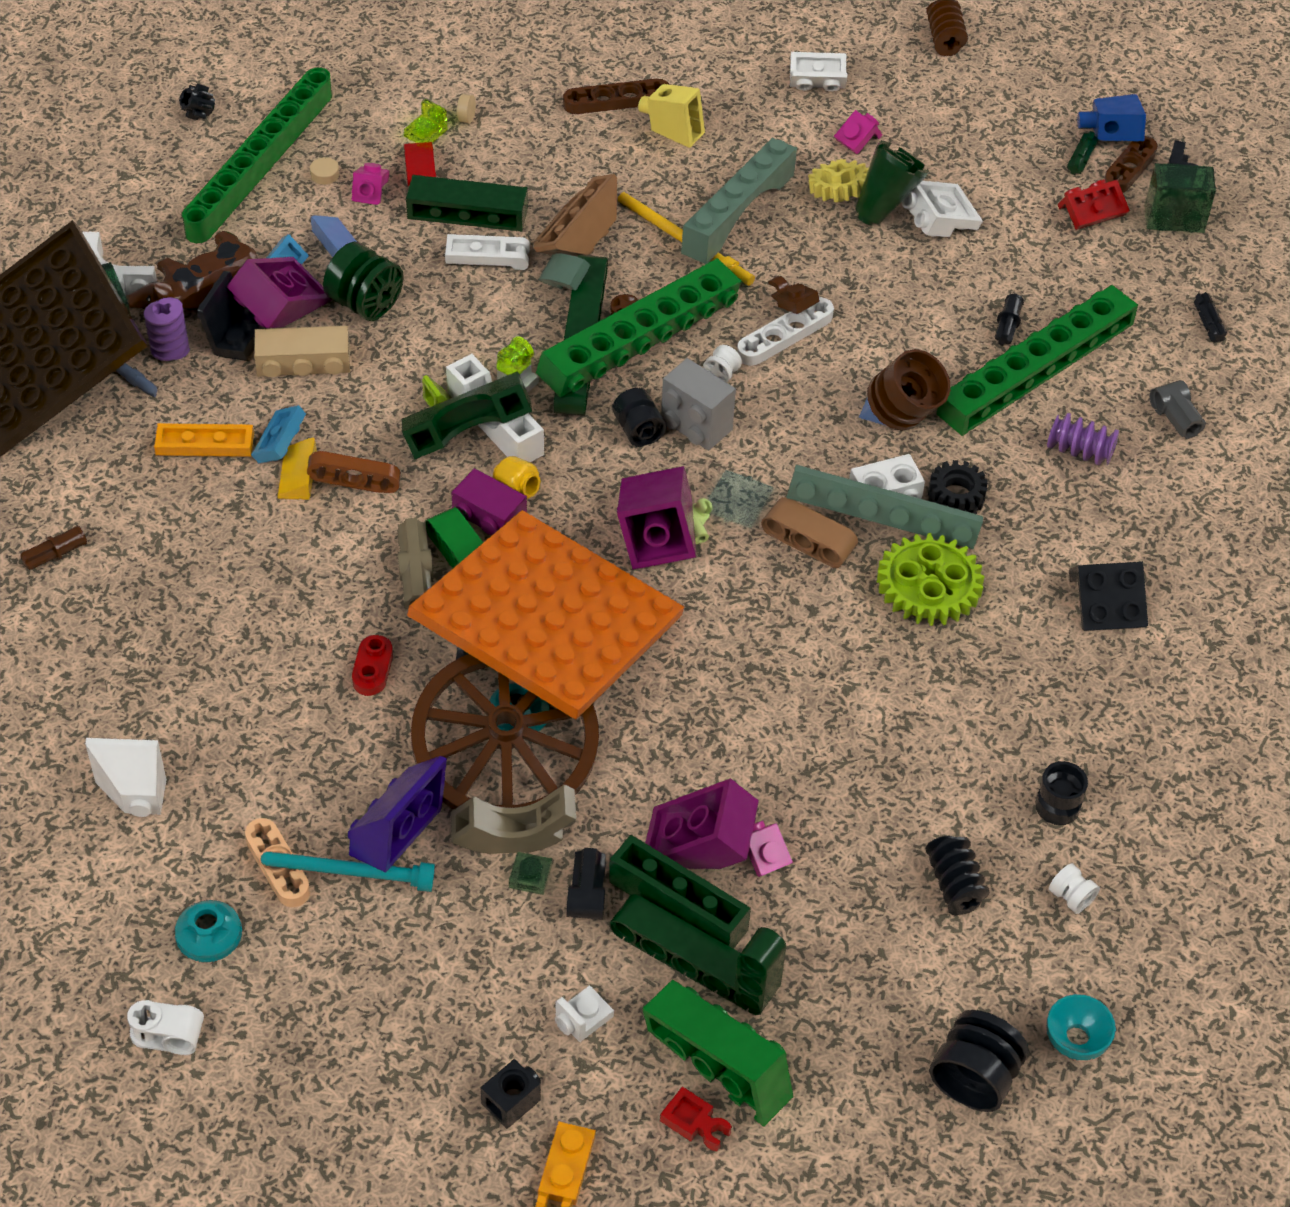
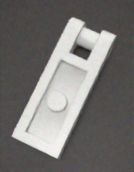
[445,234,530,270]

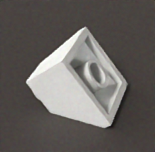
[85,738,167,817]

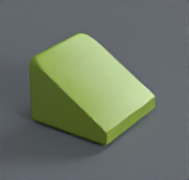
[422,375,451,407]

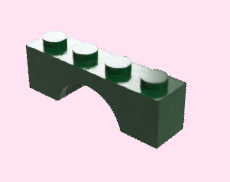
[401,371,532,459]

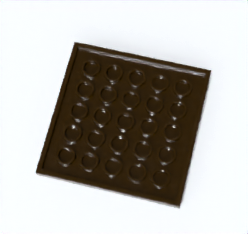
[0,220,148,457]

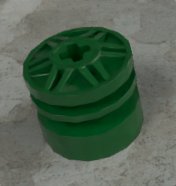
[323,241,404,321]

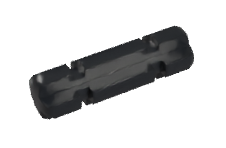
[1194,292,1227,343]

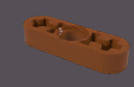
[307,451,401,493]

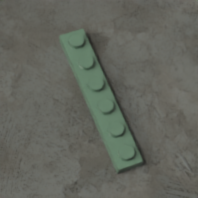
[786,465,983,549]

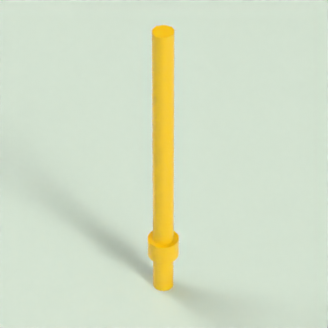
[618,192,755,286]

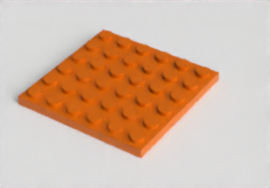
[407,510,684,720]

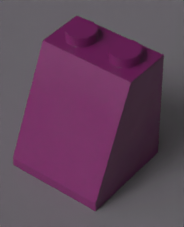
[617,466,696,570]

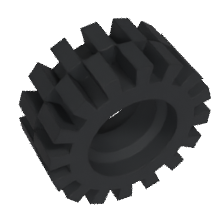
[928,460,988,514]

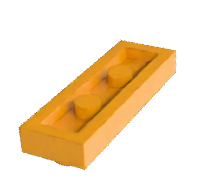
[154,423,254,457]

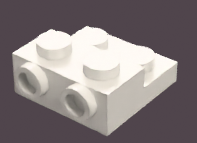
[902,181,983,237]

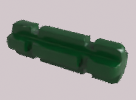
[1067,131,1098,175]

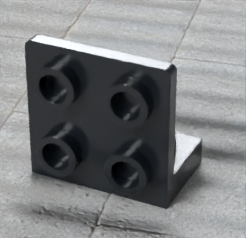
[197,271,267,361]
[1069,561,1148,631]

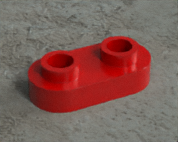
[352,635,393,696]

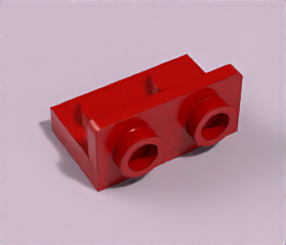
[1057,180,1130,230]

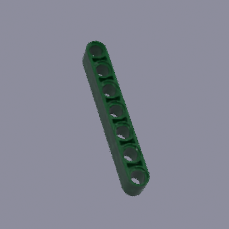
[554,255,608,416]

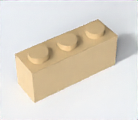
[254,326,350,377]

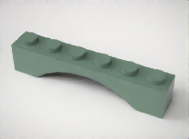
[681,138,797,264]

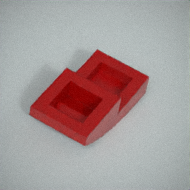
[404,142,436,186]

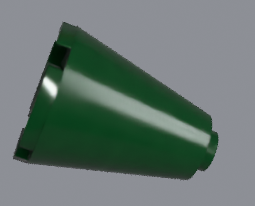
[855,140,929,226]

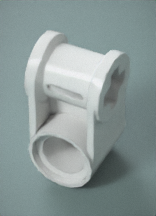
[127,1000,204,1055]

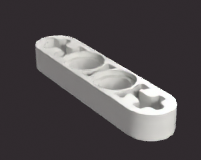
[737,297,834,366]

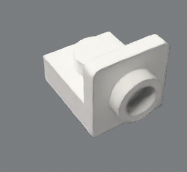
[555,985,614,1042]

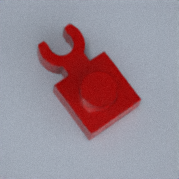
[660,1086,732,1151]

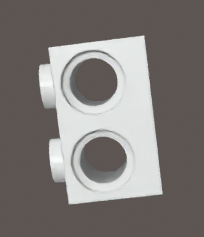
[850,454,925,499]

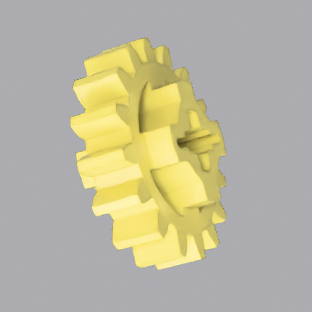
[808,159,869,202]

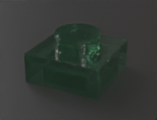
[509,852,552,895]

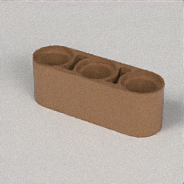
[761,497,858,568]

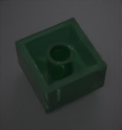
[1144,163,1216,233]

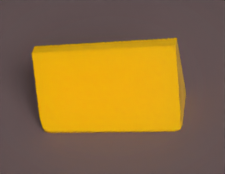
[278,438,317,500]

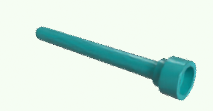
[260,852,435,892]

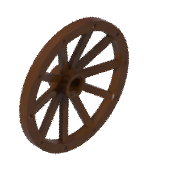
[411,654,599,810]

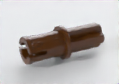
[20,525,87,570]

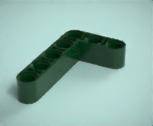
[609,894,786,1015]

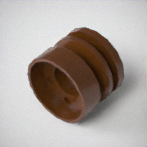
[867,349,951,431]

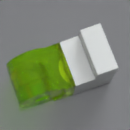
[497,336,539,392]

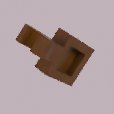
[768,276,820,314]

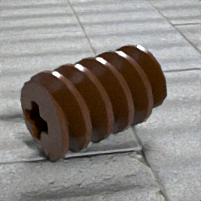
[926,0,968,56]

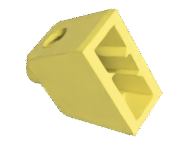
[638,84,705,148]

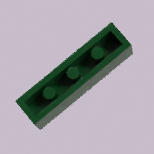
[406,175,528,232]
[609,835,751,949]

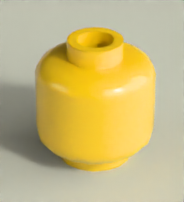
[493,456,541,500]

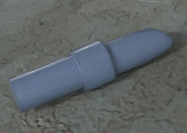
[116,363,158,397]

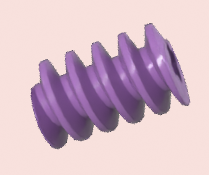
[144,297,190,361]
[1047,413,1119,465]

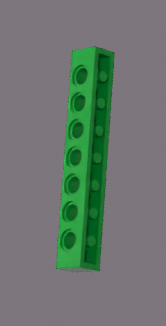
[536,258,742,397]
[936,285,1138,436]

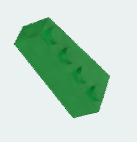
[642,979,794,1127]

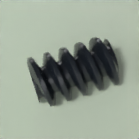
[925,835,990,916]

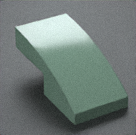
[538,253,591,291]

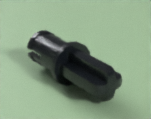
[995,294,1024,346]

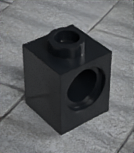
[480,1059,541,1129]

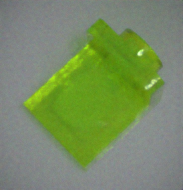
[404,99,448,143]

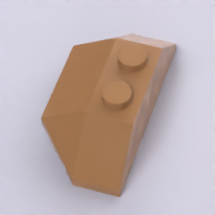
[533,174,617,257]

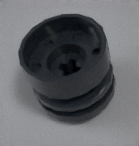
[929,1010,1029,1112]

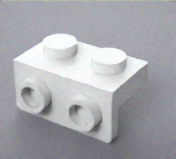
[790,52,847,92]

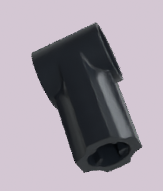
[566,848,606,920]

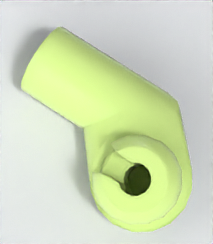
[692,498,713,544]

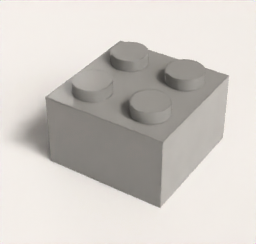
[661,358,736,451]

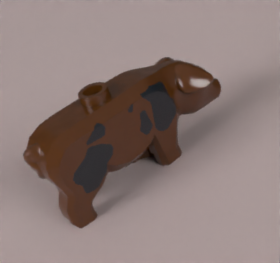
[129,231,258,310]

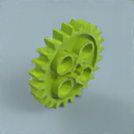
[876,533,985,626]

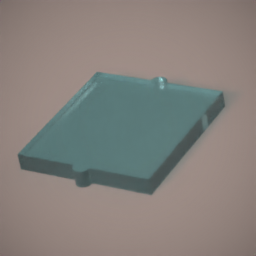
[708,470,774,528]

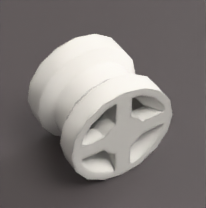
[703,345,742,383]

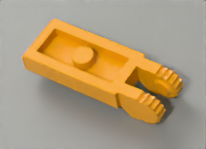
[535,1121,596,1207]

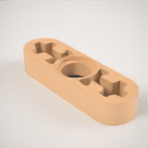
[245,818,310,907]

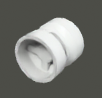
[1049,863,1100,914]

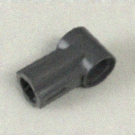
[1149,380,1206,439]

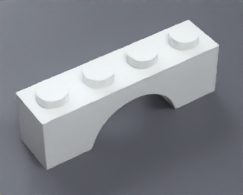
[446,354,544,462]

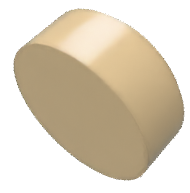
[457,94,476,123]
[310,157,340,185]

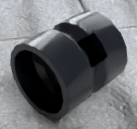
[612,388,666,447]
[1035,761,1088,825]

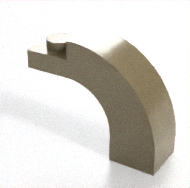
[451,785,576,854]

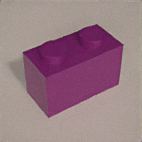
[451,468,527,536]

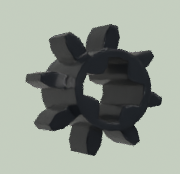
[179,83,215,120]

